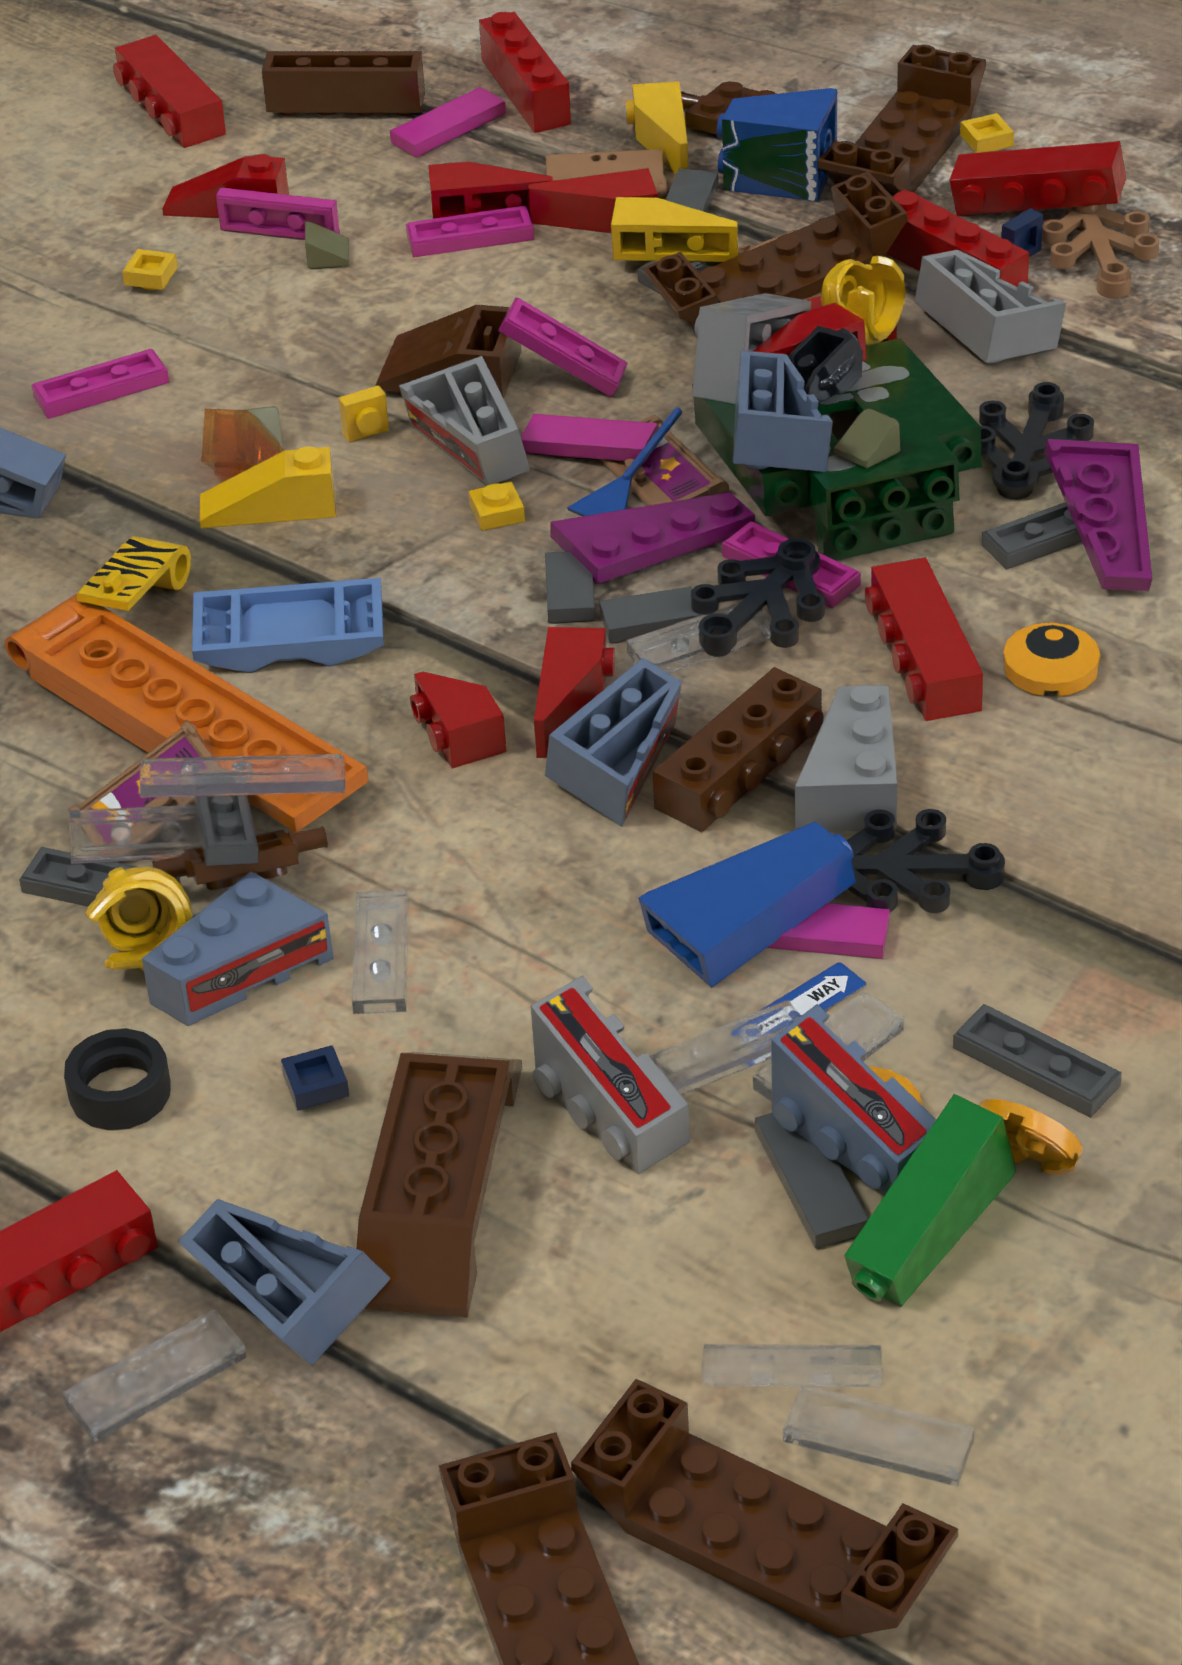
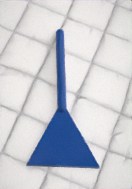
[567,408,682,517]

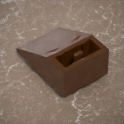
[376,304,522,399]

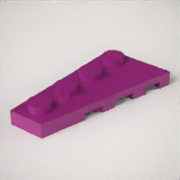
[1044,439,1152,592]
[550,492,755,584]

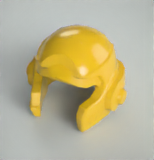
[821,256,906,345]
[85,867,193,971]

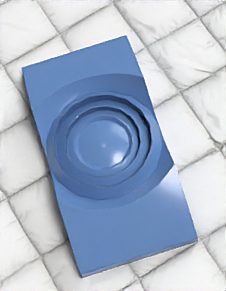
[192,578,384,673]

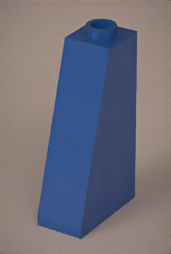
[638,821,856,988]

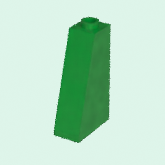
[844,1094,1016,1307]

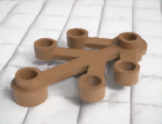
[1042,204,1159,299]

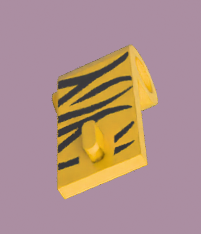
[77,536,191,611]

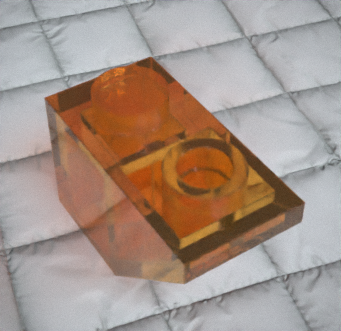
[201,408,286,477]

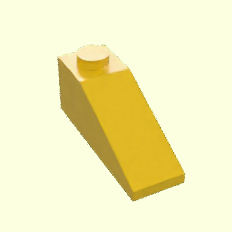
[625,81,688,174]
[611,197,739,262]
[200,446,336,528]

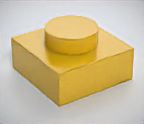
[960,113,1014,153]
[122,249,178,290]
[338,385,389,442]
[468,481,525,531]

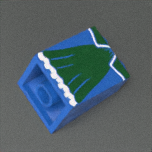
[717,88,837,202]

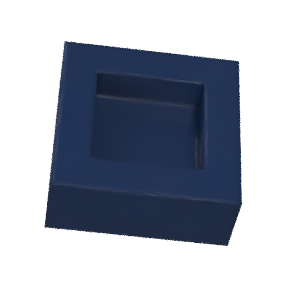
[1001,208,1043,257]
[281,1045,349,1111]

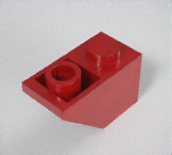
[410,671,507,768]

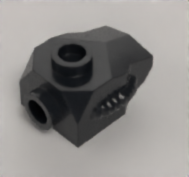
[789,326,863,404]

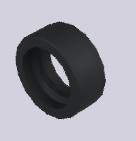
[64,1028,171,1130]

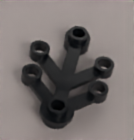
[979,382,1094,499]
[691,538,825,657]
[846,809,1005,913]

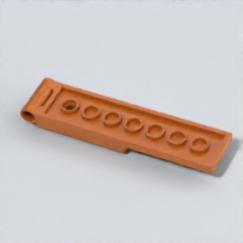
[5,594,369,833]

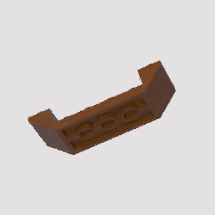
[818,44,986,196]
[643,171,908,324]
[356,1052,522,1317]
[571,1379,958,1638]
[439,1432,639,1665]

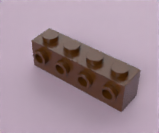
[262,51,425,115]
[653,667,824,833]

